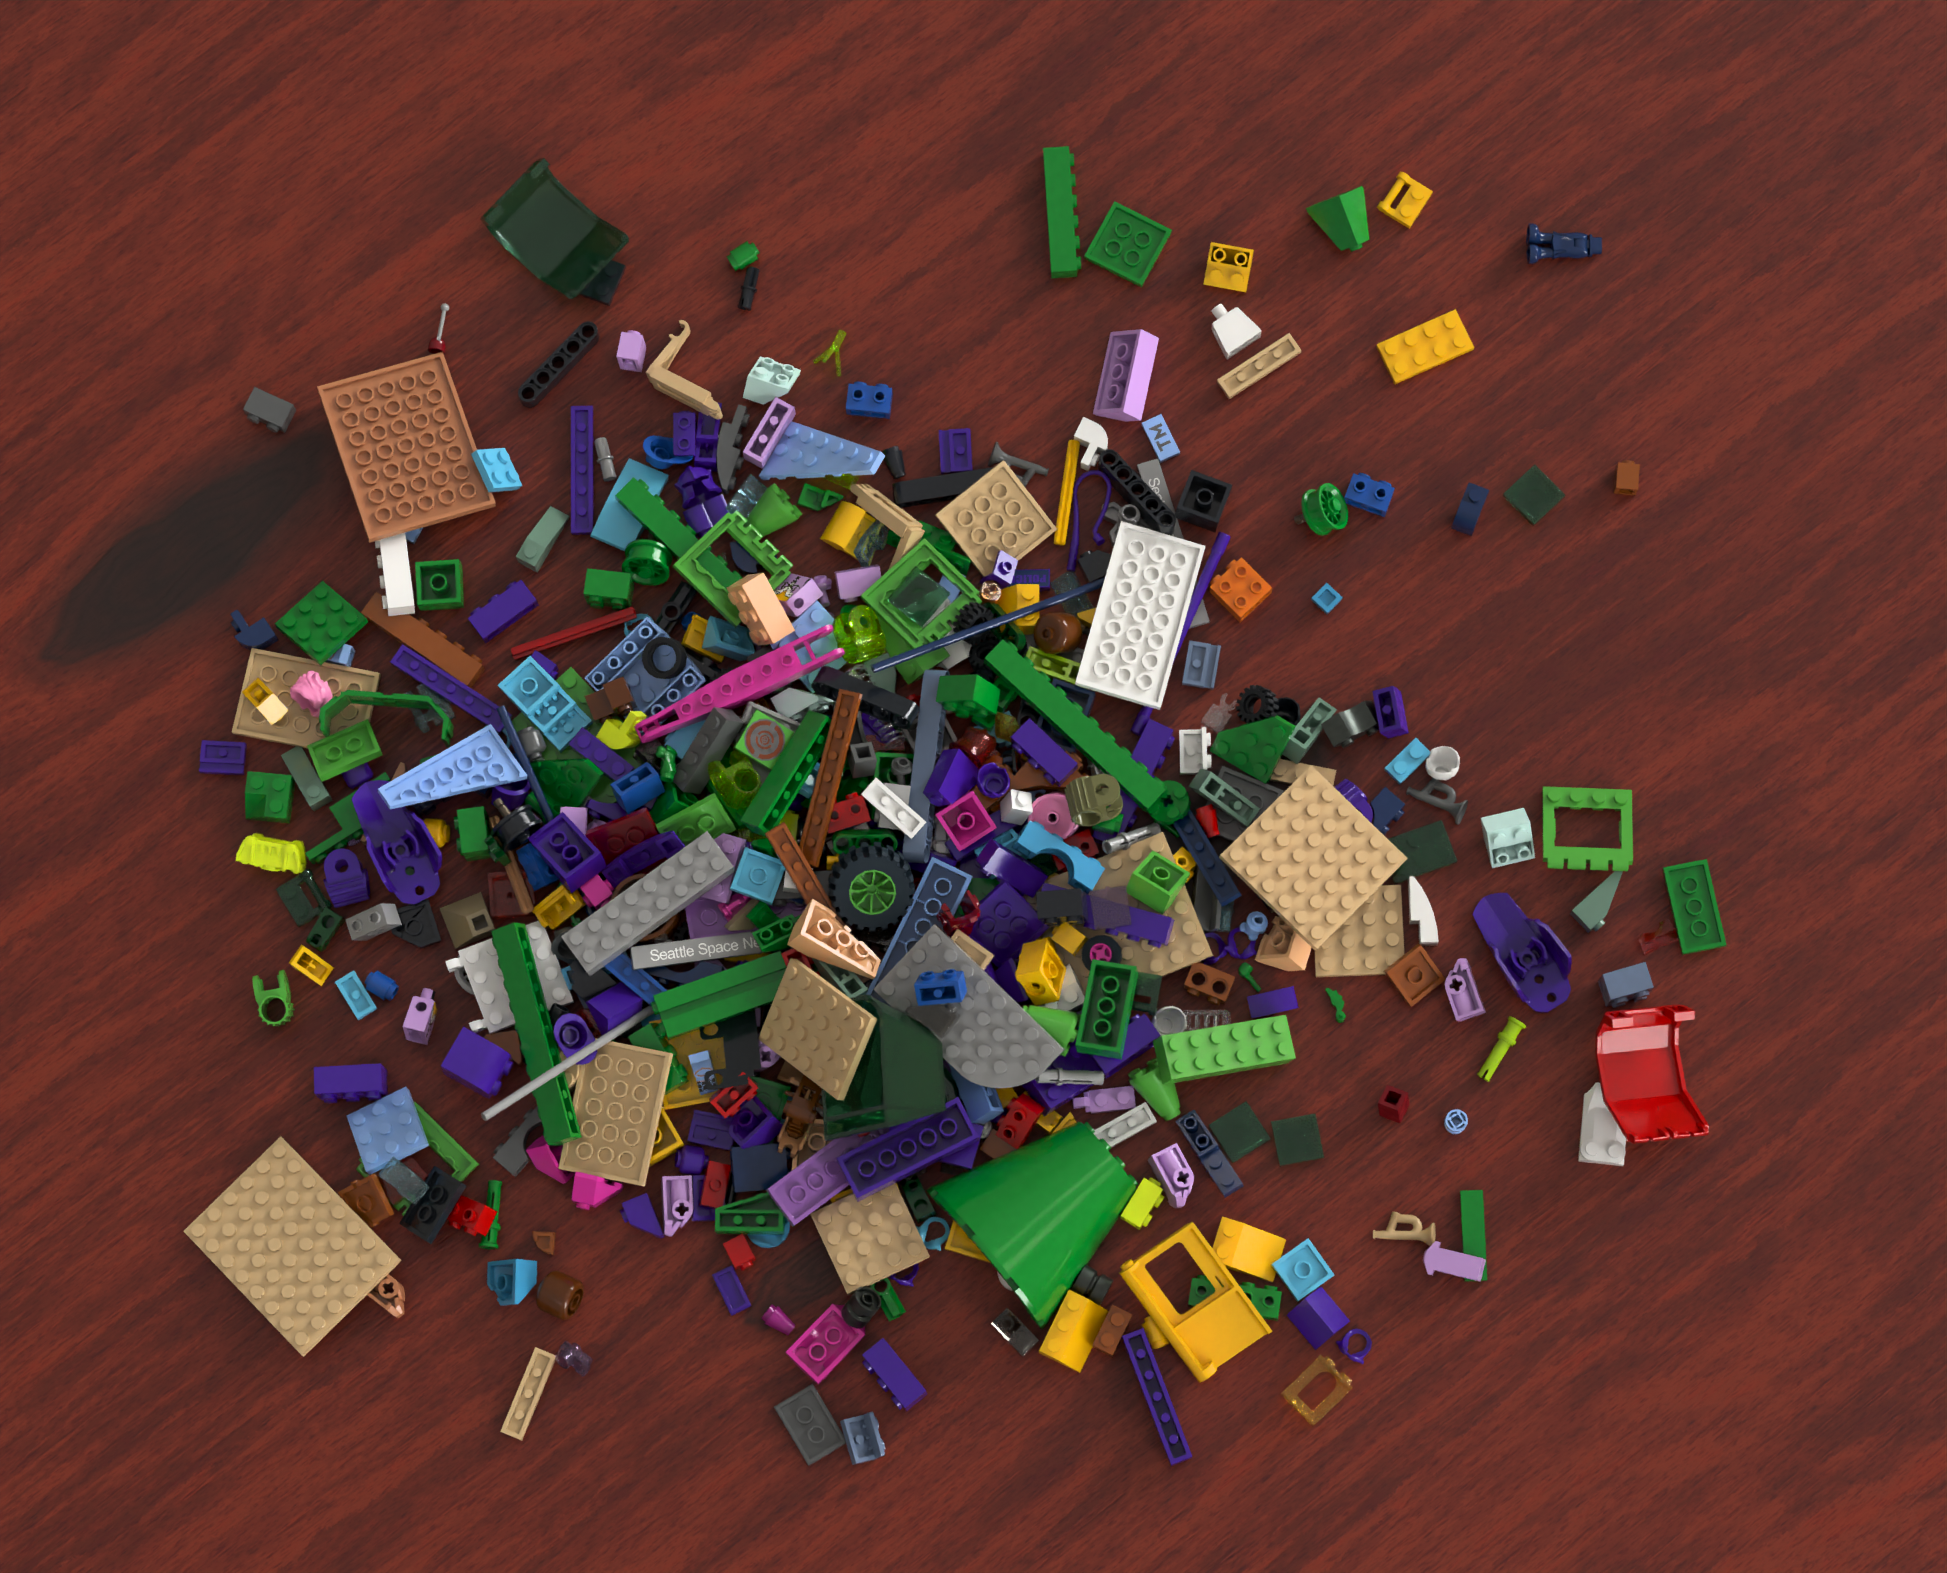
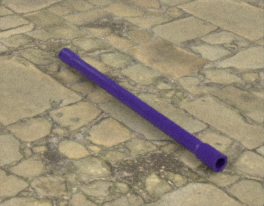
[1130,532,1231,736]

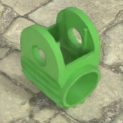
[252,970,295,1027]

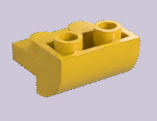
[1203,242,1254,292]
[820,501,882,561]

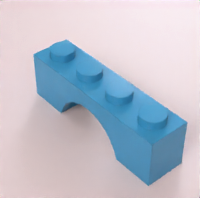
[1012,820,1105,894]

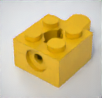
[1015,936,1066,1006]

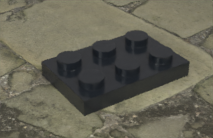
[399,1166,466,1244]

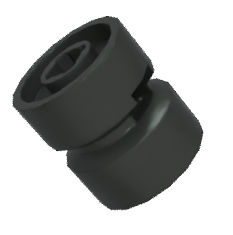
[1072,1265,1114,1306]
[841,1286,881,1329]

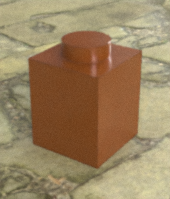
[1614,460,1640,495]

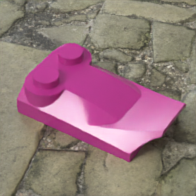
[786,1304,865,1384]

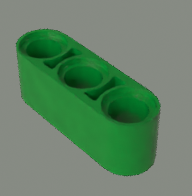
[832,829,898,854]

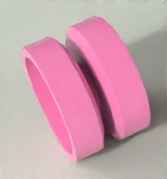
[1028,791,1080,839]

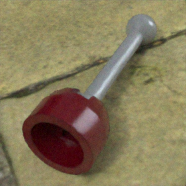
[428,303,449,354]

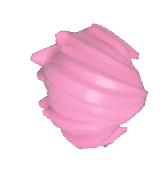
[290,670,333,718]

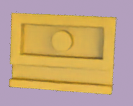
[681,615,724,663]

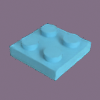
[471,448,523,492]
[730,847,785,905]
[1271,1238,1334,1302]

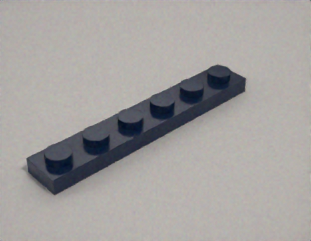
[1163,798,1242,907]

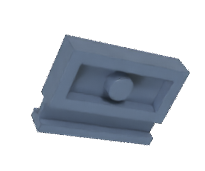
[1182,640,1221,690]

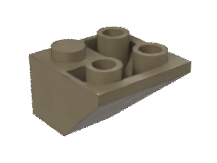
[440,892,495,949]

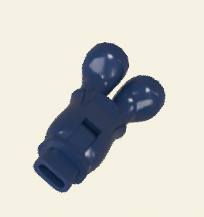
[1526,223,1602,264]

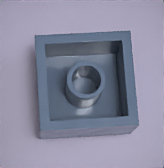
[1598,962,1654,1008]

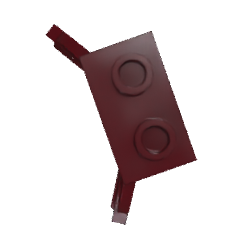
[936,890,981,937]

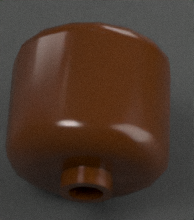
[1033,612,1083,654]
[536,1271,584,1320]

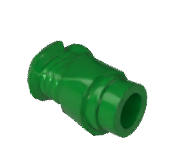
[656,745,677,782]

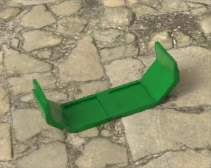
[319,690,454,747]

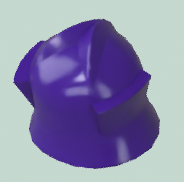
[674,466,722,509]
[491,768,531,810]

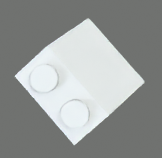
[1039,963,1085,1012]

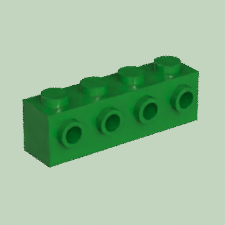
[1188,1275,1282,1321]

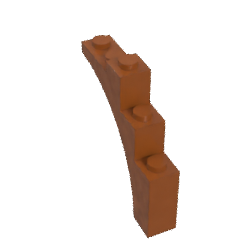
[973,751,1110,813]

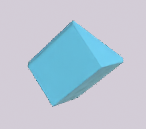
[702,616,755,661]

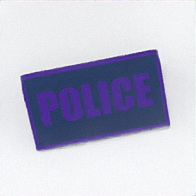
[1006,569,1050,591]

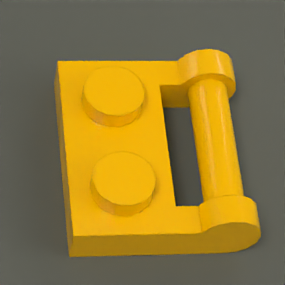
[1377,171,1433,229]

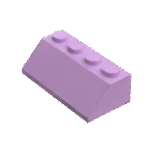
[1093,329,1159,422]

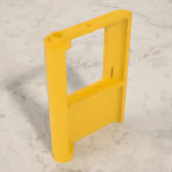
[1119,1222,1273,1383]

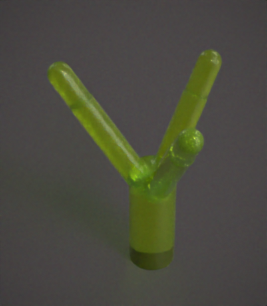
[813,330,847,377]

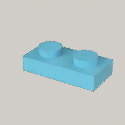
[1384,738,1430,785]
[335,970,378,1020]

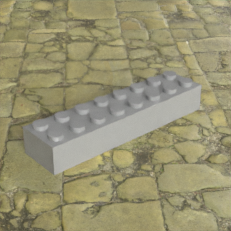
[561,831,735,976]

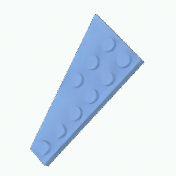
[759,421,885,480]
[378,724,527,809]

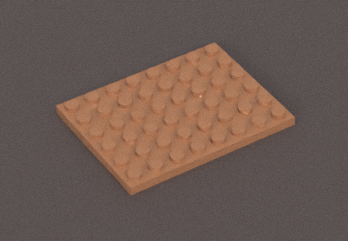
[317,352,496,543]

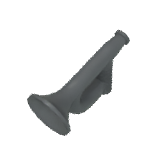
[988,442,1049,487]
[1406,778,1468,825]

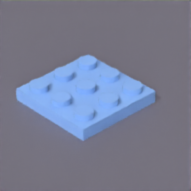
[770,600,861,693]
[347,1087,429,1175]

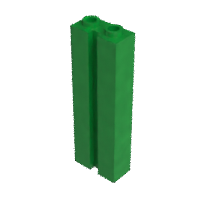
[650,951,787,1040]

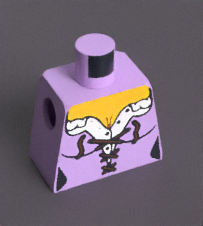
[774,573,823,617]
[403,988,437,1045]

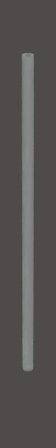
[481,1005,654,1121]

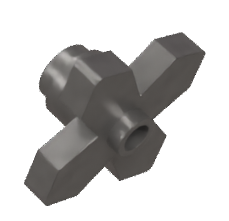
[1101,502,1152,547]

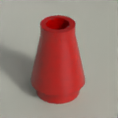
[1195,804,1220,838]

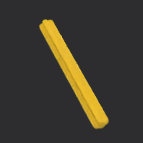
[1054,440,1080,546]

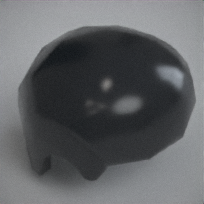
[1274,697,1301,726]

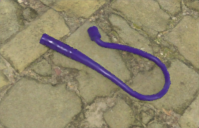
[1067,470,1112,572]

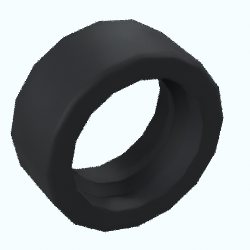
[642,637,687,679]

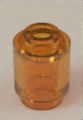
[977,580,1001,605]

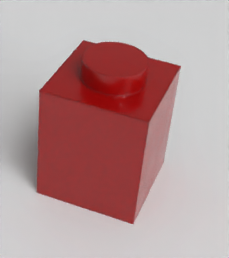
[723,1233,756,1271]

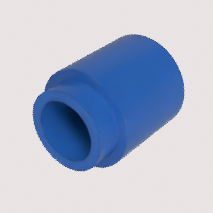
[365,970,399,1001]

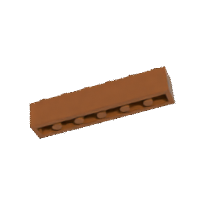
[361,592,485,688]

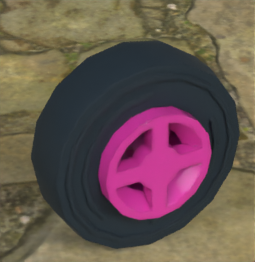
[1082,935,1122,971]

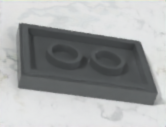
[774,1384,846,1466]

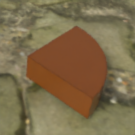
[532,1231,556,1255]

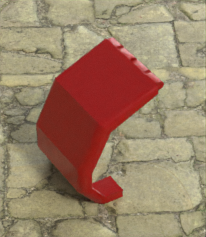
[1595,1005,1709,1144]

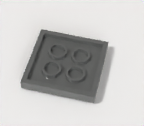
[1198,766,1284,842]

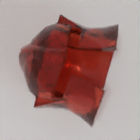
[949,726,998,769]

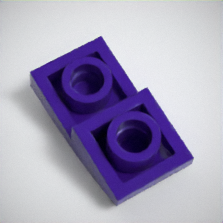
[1247,986,1299,1018]

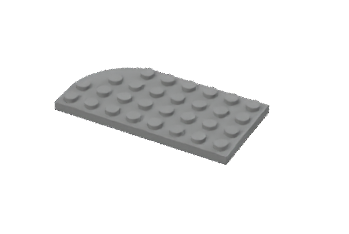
[874,924,1065,1088]

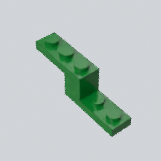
[305,772,391,865]

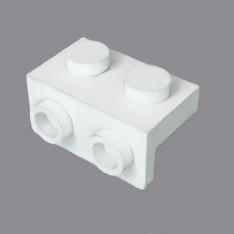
[1179,727,1211,775]

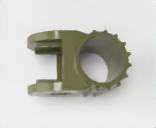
[1064,774,1123,826]

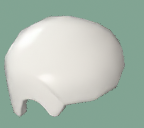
[1425,746,1460,780]
[1151,1006,1187,1036]

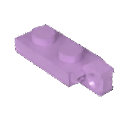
[1073,1086,1136,1114]

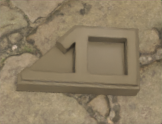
[724,898,758,931]

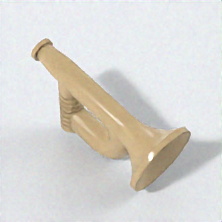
[1373,1211,1436,1246]

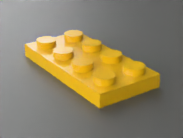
[1376,309,1474,384]

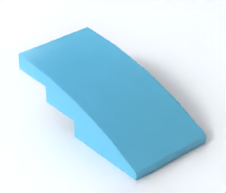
[591,458,669,551]
[498,656,593,753]

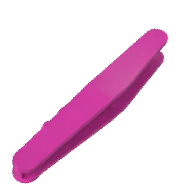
[634,625,845,743]

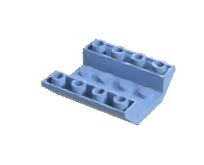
[585,617,706,736]

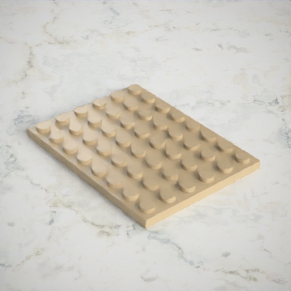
[1022,832,1213,1012]
[184,1136,402,1357]

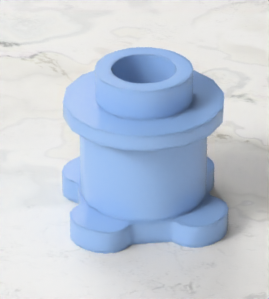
[1239,911,1268,941]

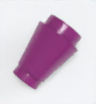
[761,1304,795,1336]

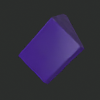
[586,982,643,1036]
[1286,1287,1350,1350]

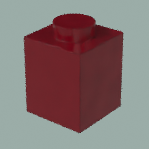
[1378,1085,1410,1123]

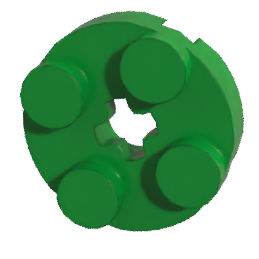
[1147,780,1191,825]

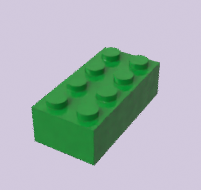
[1075,959,1138,1060]

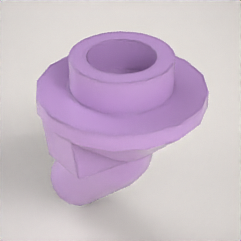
[814,575,832,607]

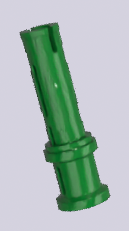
[478,1180,502,1250]

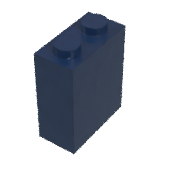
[729,1142,791,1192]

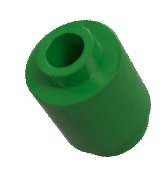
[726,241,760,271]

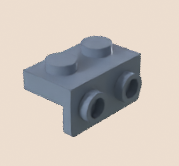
[840,1411,885,1465]

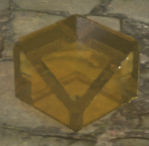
[995,712,1020,742]

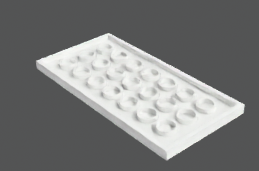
[1075,521,1205,710]

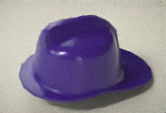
[553,1013,597,1065]

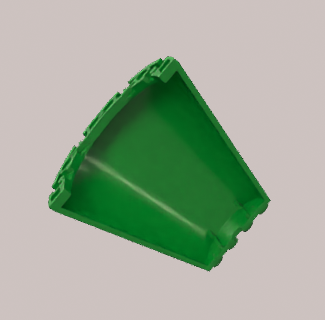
[926,1121,1138,1330]

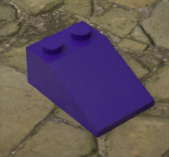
[527,812,607,893]

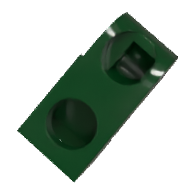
[306,907,346,952]
[901,1177,937,1224]

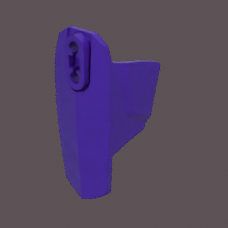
[351,780,442,905]
[1473,893,1572,1013]

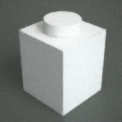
[1000,789,1033,825]

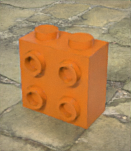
[1209,557,1272,622]

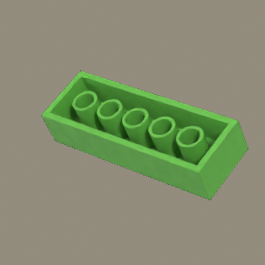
[1153,1015,1296,1085]

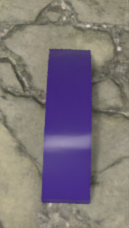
[601,831,686,888]

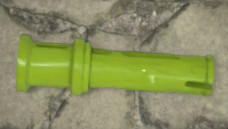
[1477,1016,1526,1082]

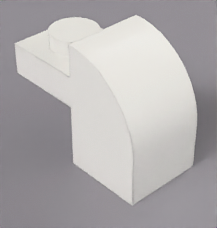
[1074,417,1108,471]

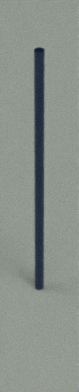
[871,577,1105,673]
[497,706,596,917]

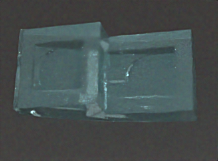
[725,474,767,518]
[853,520,889,567]
[379,1157,429,1205]

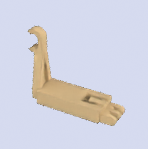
[646,320,723,420]
[850,484,925,570]

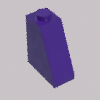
[923,748,979,806]

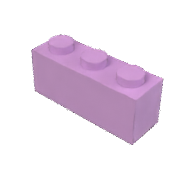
[743,397,796,469]

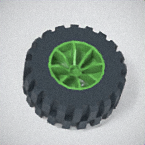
[828,842,915,932]

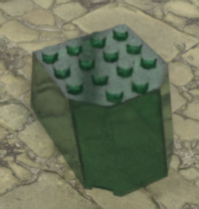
[822,994,946,1141]

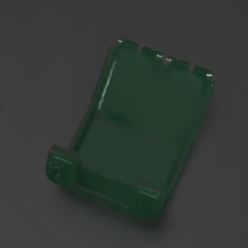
[481,158,629,299]

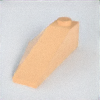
[787,899,881,979]
[1255,916,1311,971]

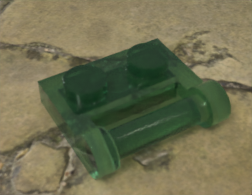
[276,869,332,927]
[1132,972,1163,1016]

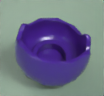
[976,762,1010,799]

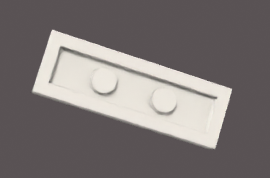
[861,778,926,839]
[1093,1102,1157,1148]

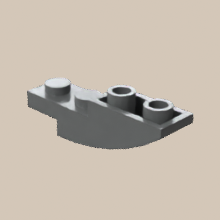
[717,404,750,495]

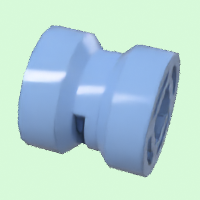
[1444,1109,1468,1134]

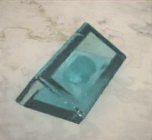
[1050,572,1093,617]

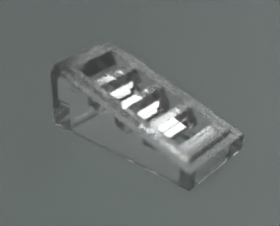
[1183,1010,1231,1032]

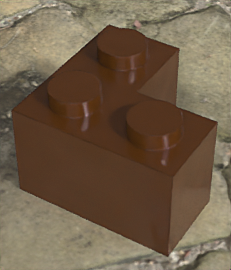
[584,676,637,725]

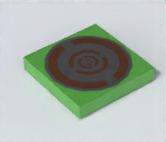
[733,709,794,771]

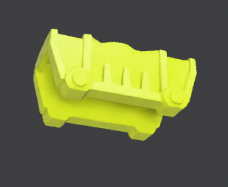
[236,832,307,874]

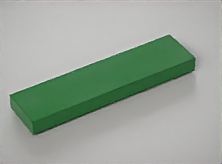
[1460,1190,1487,1282]

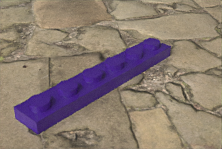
[571,406,594,535]
[390,644,513,734]

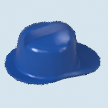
[643,435,694,469]

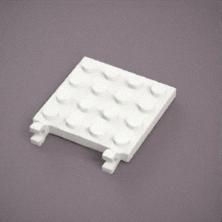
[445,920,574,1034]

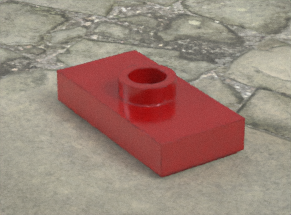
[699,1160,731,1209]

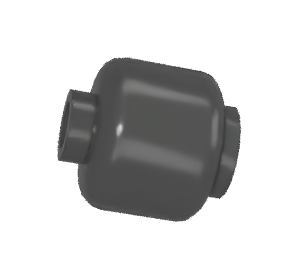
[517,726,546,761]

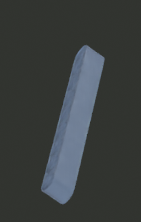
[903,670,950,863]

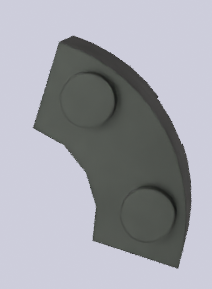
[1321,701,1379,748]

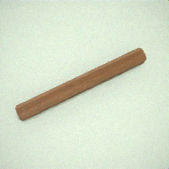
[488,816,534,914]

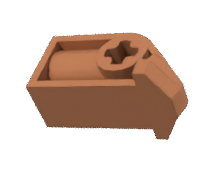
[367,1274,405,1318]

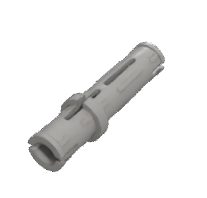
[1102,822,1161,854]
[1035,1068,1104,1086]

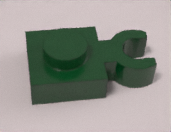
[484,835,512,867]

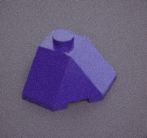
[729,1095,783,1149]

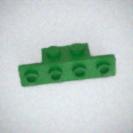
[886,520,971,576]

